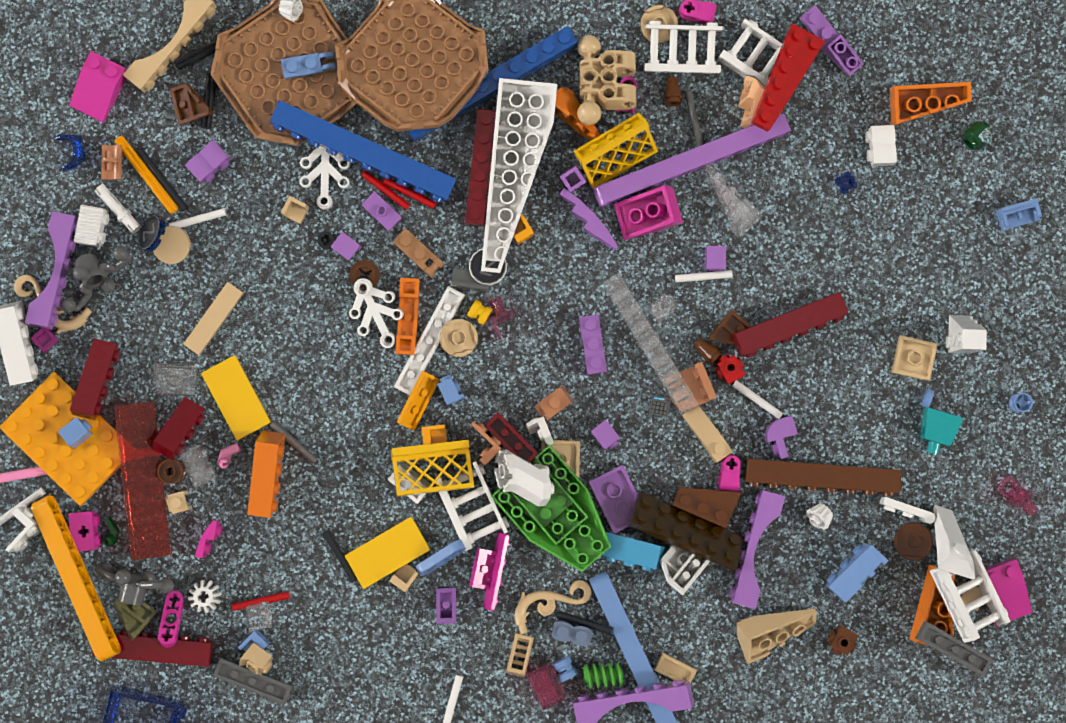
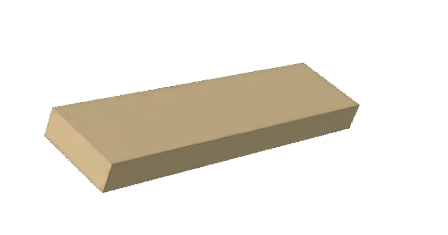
[183,282,244,355]

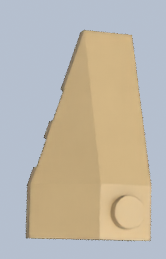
[737,608,817,664]

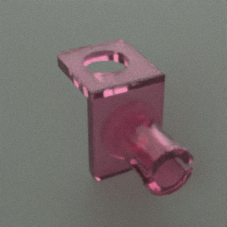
[489,296,516,342]
[996,474,1038,516]

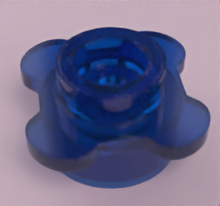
[835,172,857,194]

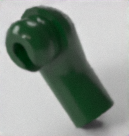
[103,517,120,546]

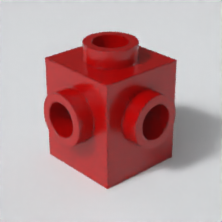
[715,354,745,385]

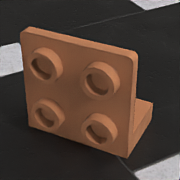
[665,362,717,413]
[471,421,502,466]

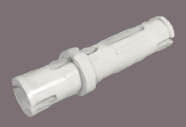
[94,184,141,234]

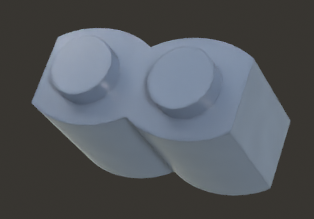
[551,620,593,646]

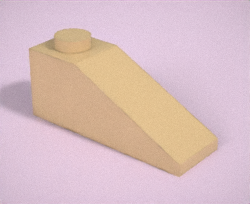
[682,406,733,463]

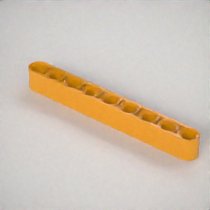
[31,495,121,661]

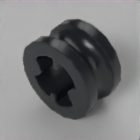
[318,232,336,250]

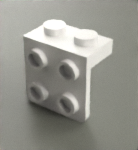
[6,506,41,552]

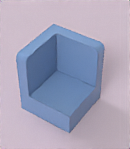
[238,629,271,651]

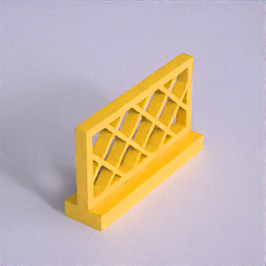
[573,113,658,189]
[391,440,474,496]

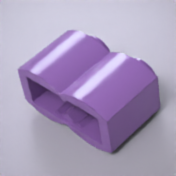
[185,140,231,184]

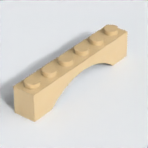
[123,0,217,93]

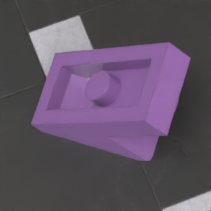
[436,588,457,624]

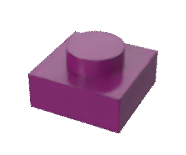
[30,328,59,353]

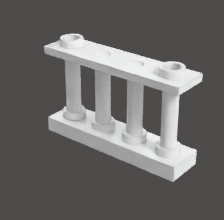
[718,19,782,86]
[643,21,723,74]
[436,461,510,551]
[929,550,1011,643]

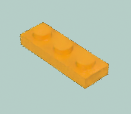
[397,371,440,431]

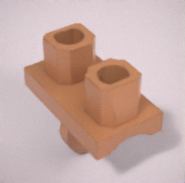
[101,145,122,180]

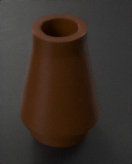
[664,77,683,107]
[693,338,722,365]

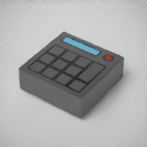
[648,395,671,417]

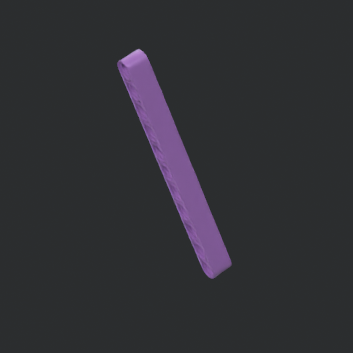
[592,114,792,207]

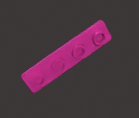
[469,532,510,611]

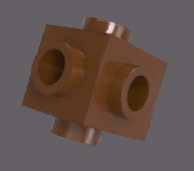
[827,624,859,656]

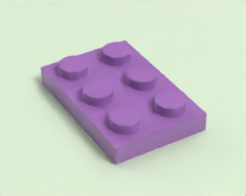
[588,465,637,534]

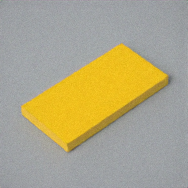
[201,355,272,441]
[345,517,431,589]

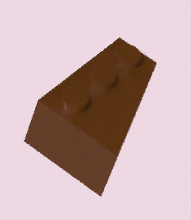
[671,487,741,528]

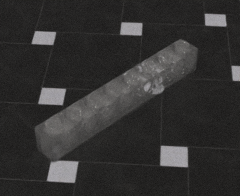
[603,273,699,416]

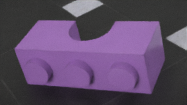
[579,314,607,375]

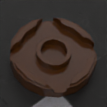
[894,522,933,561]

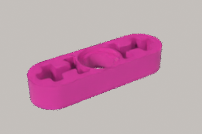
[158,591,184,648]

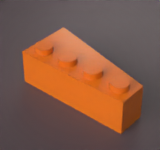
[890,82,972,125]
[247,430,286,518]
[909,565,955,646]

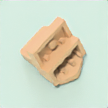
[738,75,765,128]

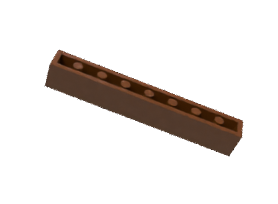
[744,459,902,497]

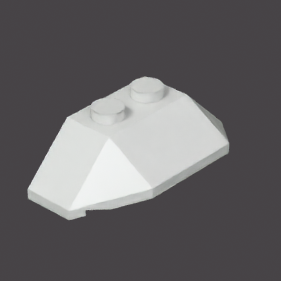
[659,545,710,595]

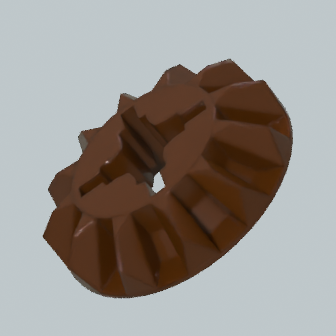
[349,260,380,291]

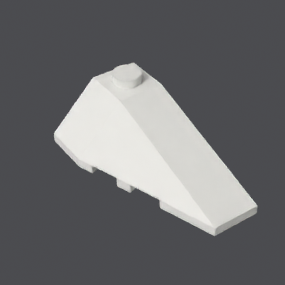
[933,505,975,580]

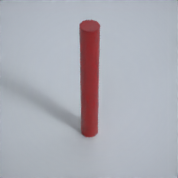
[361,170,411,210]
[383,179,437,209]
[232,591,290,611]

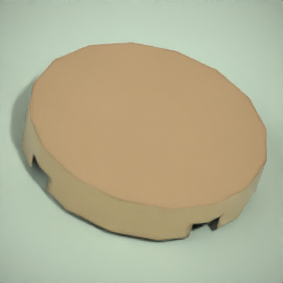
[640,5,678,44]
[152,226,191,264]
[439,319,478,357]

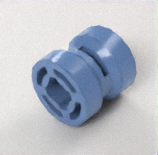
[1009,393,1033,413]
[552,656,578,682]

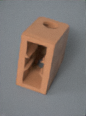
[534,386,574,421]

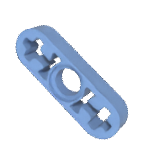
[416,540,466,576]

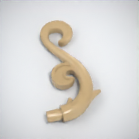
[14,275,92,334]
[514,580,592,634]

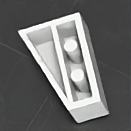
[945,315,987,354]

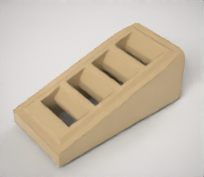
[506,633,534,677]

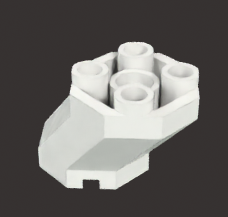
[494,449,554,506]

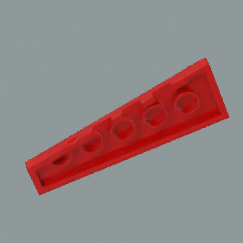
[751,24,825,132]

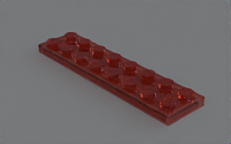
[114,401,171,561]

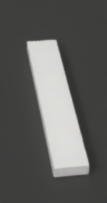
[394,286,465,395]

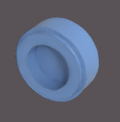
[921,388,935,408]

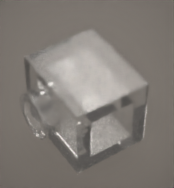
[647,293,678,324]

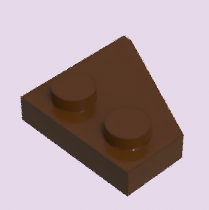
[169,83,213,126]
[708,309,752,345]

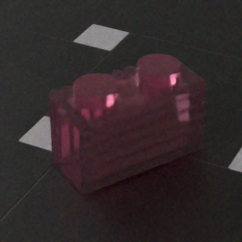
[526,663,566,710]

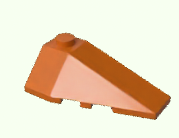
[554,87,609,155]

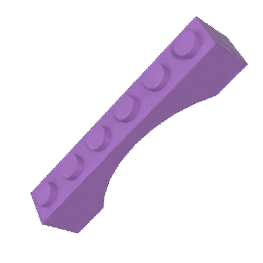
[25,211,78,330]
[729,490,785,609]
[573,679,694,723]

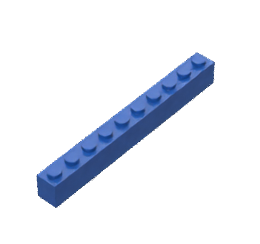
[408,26,578,142]
[270,100,456,203]

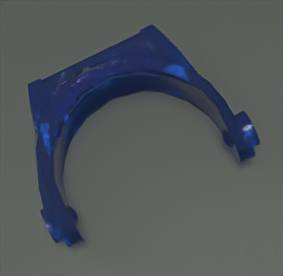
[55,134,86,172]

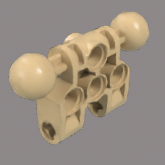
[577,35,636,126]

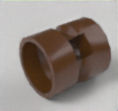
[157,459,188,484]

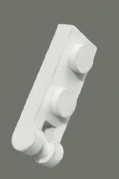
[879,497,936,524]

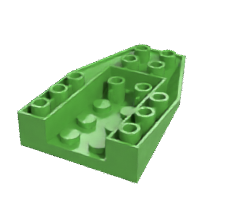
[491,445,612,572]

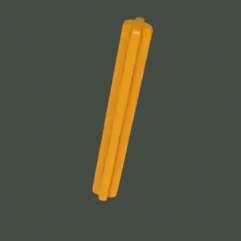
[114,135,179,214]

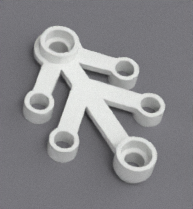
[299,146,350,210]
[349,278,404,348]

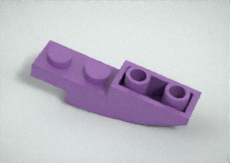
[799,5,864,76]

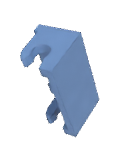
[996,198,1042,231]

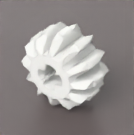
[188,580,222,613]

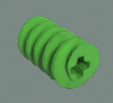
[583,662,623,689]

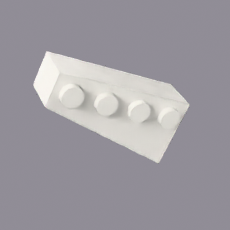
[0,301,38,386]

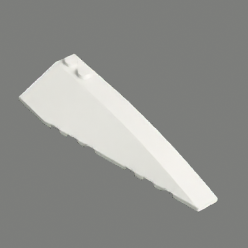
[481,78,557,273]

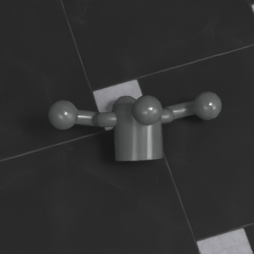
[61,246,132,312]
[95,563,174,605]

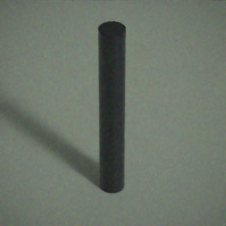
[322,530,358,583]
[557,611,614,635]

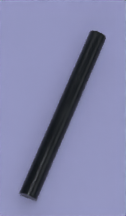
[136,148,188,212]

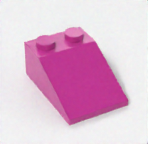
[69,51,127,123]
[614,185,683,240]
[985,558,1032,626]

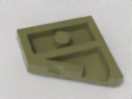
[113,599,157,641]

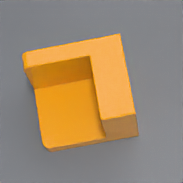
[513,214,534,245]
[421,424,447,445]

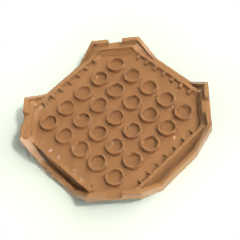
[211,0,357,146]
[335,0,489,132]

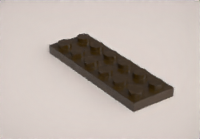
[628,491,744,571]

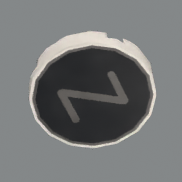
[469,249,507,286]

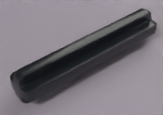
[174,40,217,70]
[201,73,216,129]

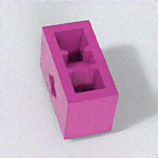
[68,511,102,552]

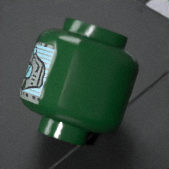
[963,121,993,150]

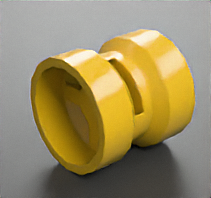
[467,299,493,325]

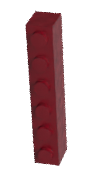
[465,109,496,228]
[731,292,848,358]
[92,630,214,667]

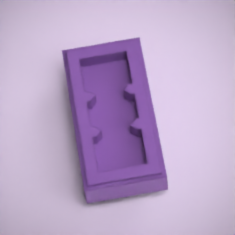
[362,191,402,232]

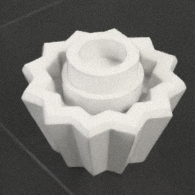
[279,0,303,22]
[806,503,833,530]

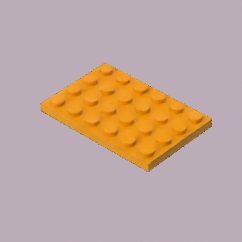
[0,372,136,506]

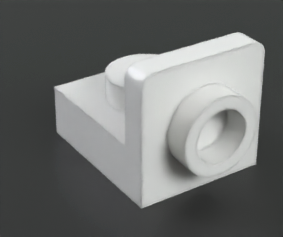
[526,416,554,446]

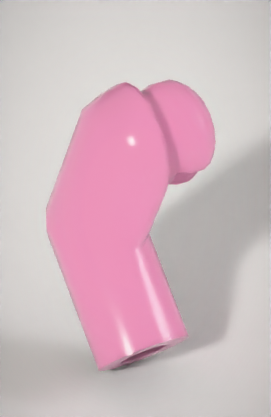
[217,443,241,469]

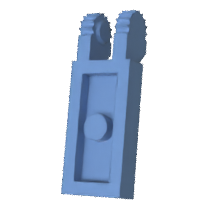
[281,52,337,80]

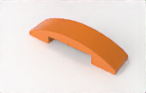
[395,278,420,355]

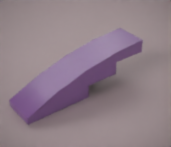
[559,188,618,251]

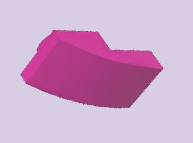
[195,520,222,558]

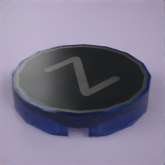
[138,214,166,252]

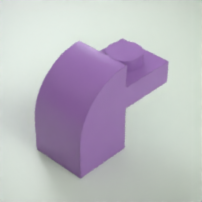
[765,415,798,459]

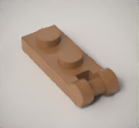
[393,228,444,278]

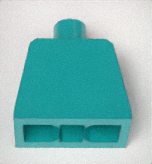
[920,408,964,455]

